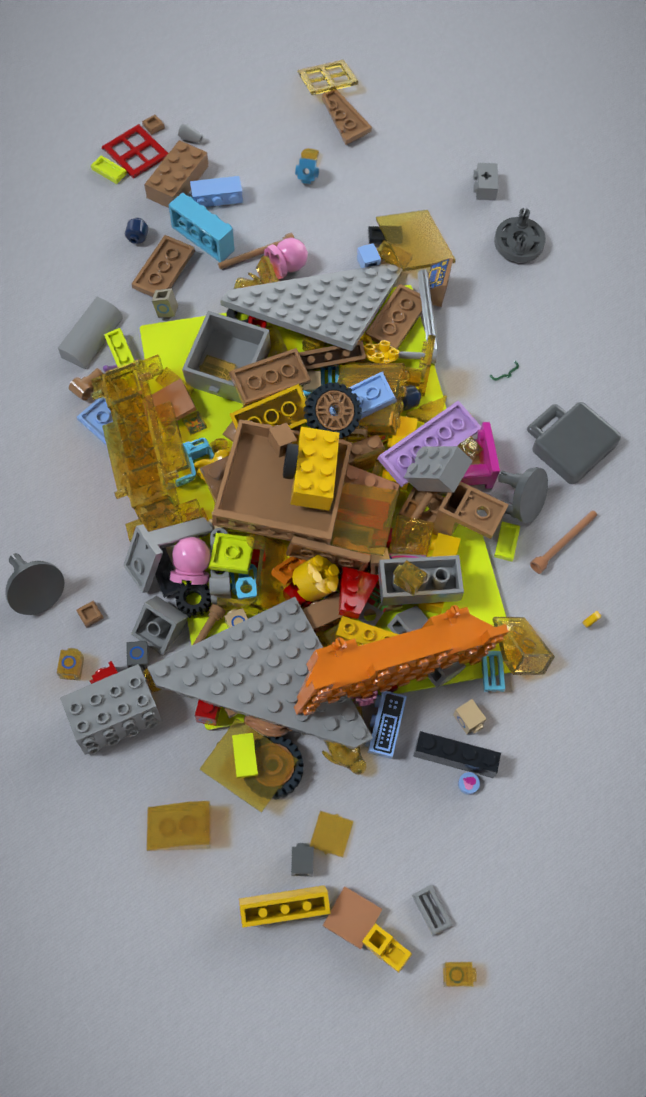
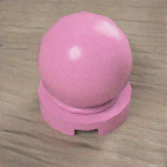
[264,238,308,279]
[170,537,211,585]

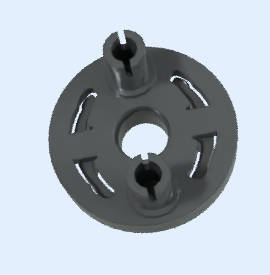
[494,208,546,262]

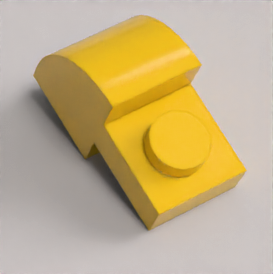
[362,923,412,973]

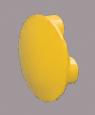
[364,340,399,364]

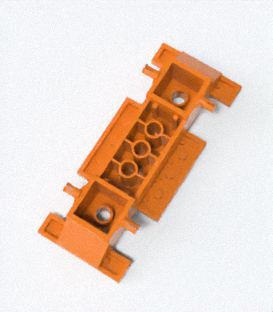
[294,605,509,716]

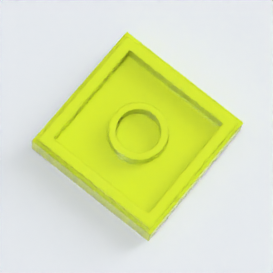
[209,532,255,574]

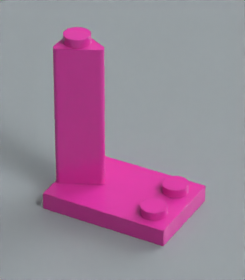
[461,422,500,489]

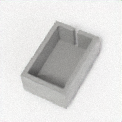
[404,446,473,493]

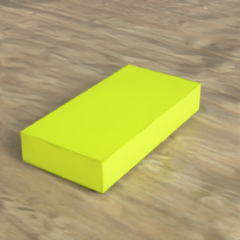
[91,155,127,184]
[494,521,520,562]
[232,733,258,779]

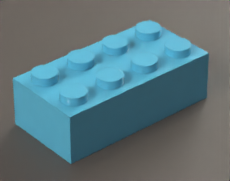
[168,192,234,262]

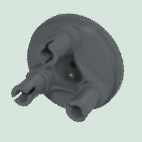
[498,467,548,524]
[5,553,65,615]

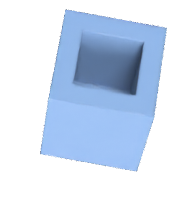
[357,243,381,268]

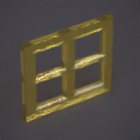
[297,59,358,95]

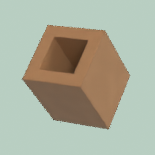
[268,423,297,458]

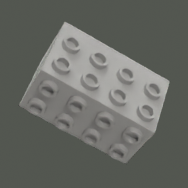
[60,664,162,755]

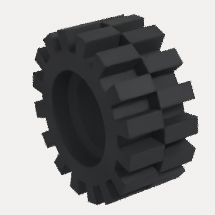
[175,580,212,618]

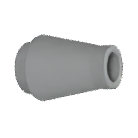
[178,124,203,144]

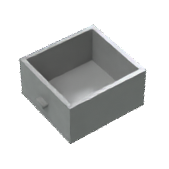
[182,311,271,404]

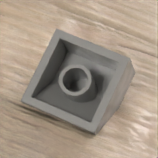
[131,596,188,655]

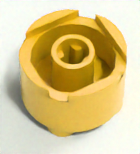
[292,555,339,602]

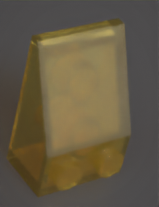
[492,617,555,675]
[147,801,211,851]

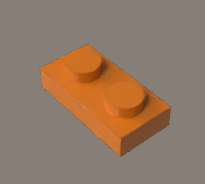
[271,557,306,586]

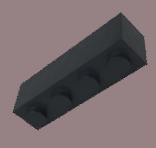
[413,731,501,778]

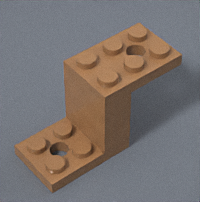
[398,481,509,539]

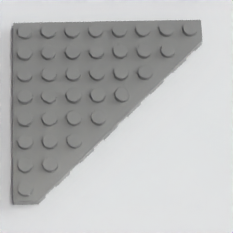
[220,264,403,351]
[147,597,373,749]

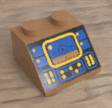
[428,258,453,307]

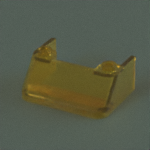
[217,528,286,614]

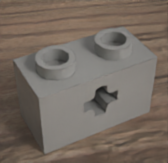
[473,163,498,200]

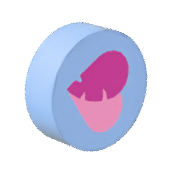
[458,772,480,795]

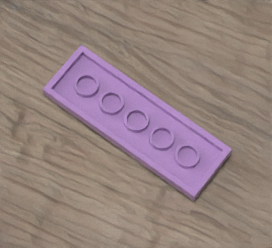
[377,401,481,487]

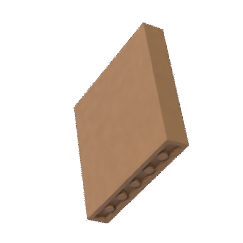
[212,420,352,545]

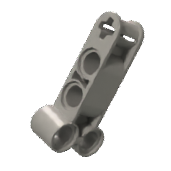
[209,528,232,605]

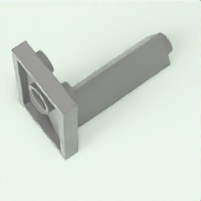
[124,517,213,593]

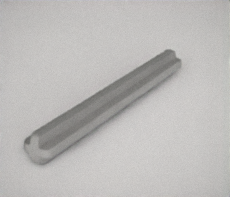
[418,269,438,351]

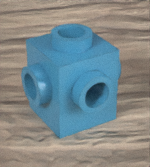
[295,158,319,184]

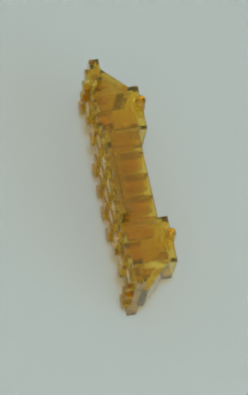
[91,354,203,542]

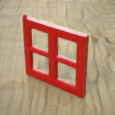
[101,124,168,178]

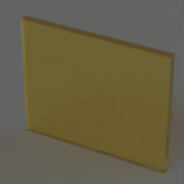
[200,718,298,813]

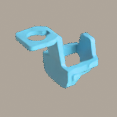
[175,438,214,487]
[230,564,260,599]

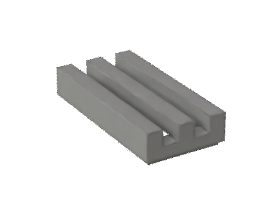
[412,885,452,936]

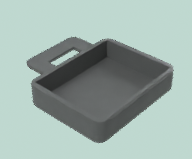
[527,402,621,484]

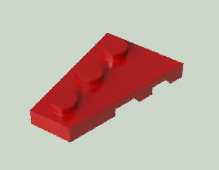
[338,567,379,619]

